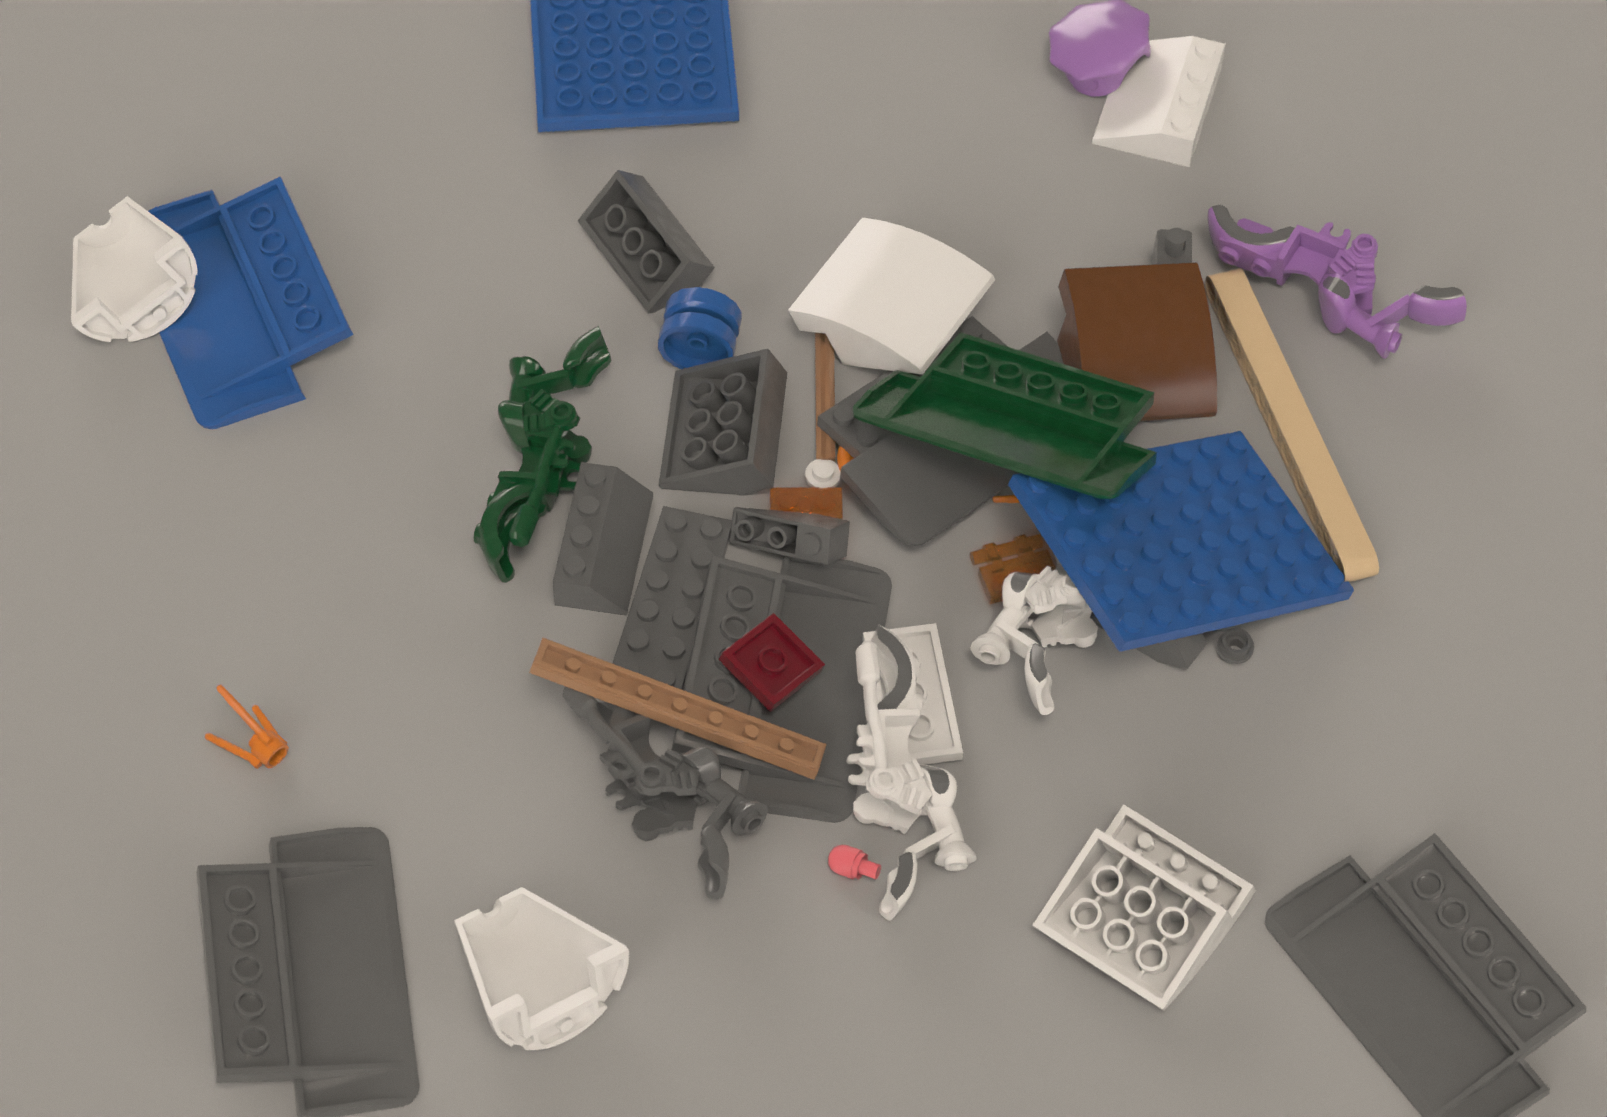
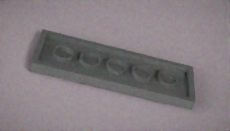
[612,506,732,690]

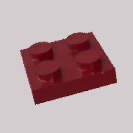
[719,613,825,712]

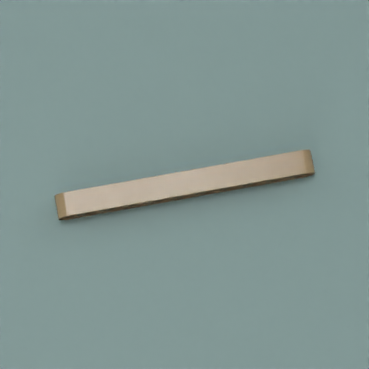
[1205,268,1379,582]

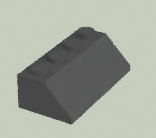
[578,170,715,313]
[553,462,653,616]

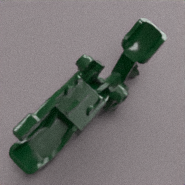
[474,326,612,583]

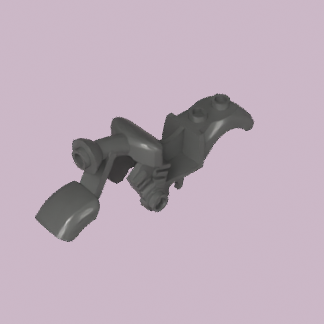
[563,686,768,899]

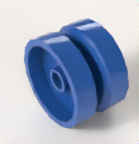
[658,287,742,369]

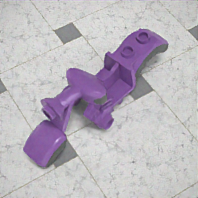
[1208,205,1467,359]

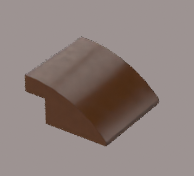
[1057,262,1217,421]

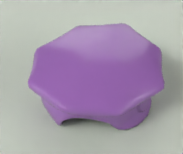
[1049,0,1151,96]

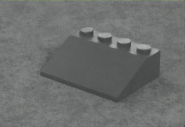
[659,348,788,495]

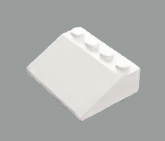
[1092,36,1225,167]

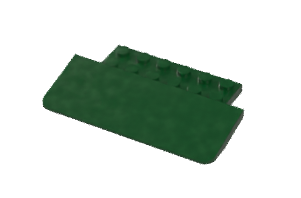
[853,332,1157,499]

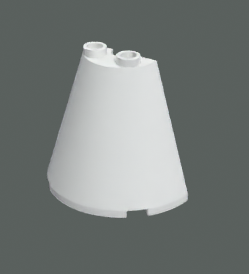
[71,196,198,342]
[454,887,629,1050]

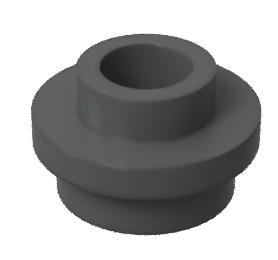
[1217,628,1254,664]

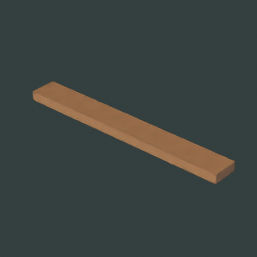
[529,638,827,780]

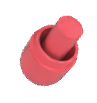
[828,845,881,879]

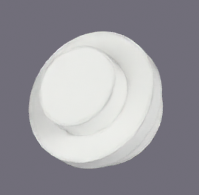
[805,459,841,493]

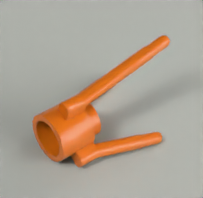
[205,685,289,769]

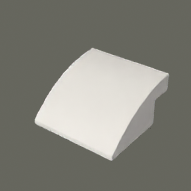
[788,218,995,375]
[1032,804,1256,1011]

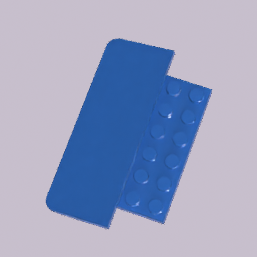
[148,176,353,429]

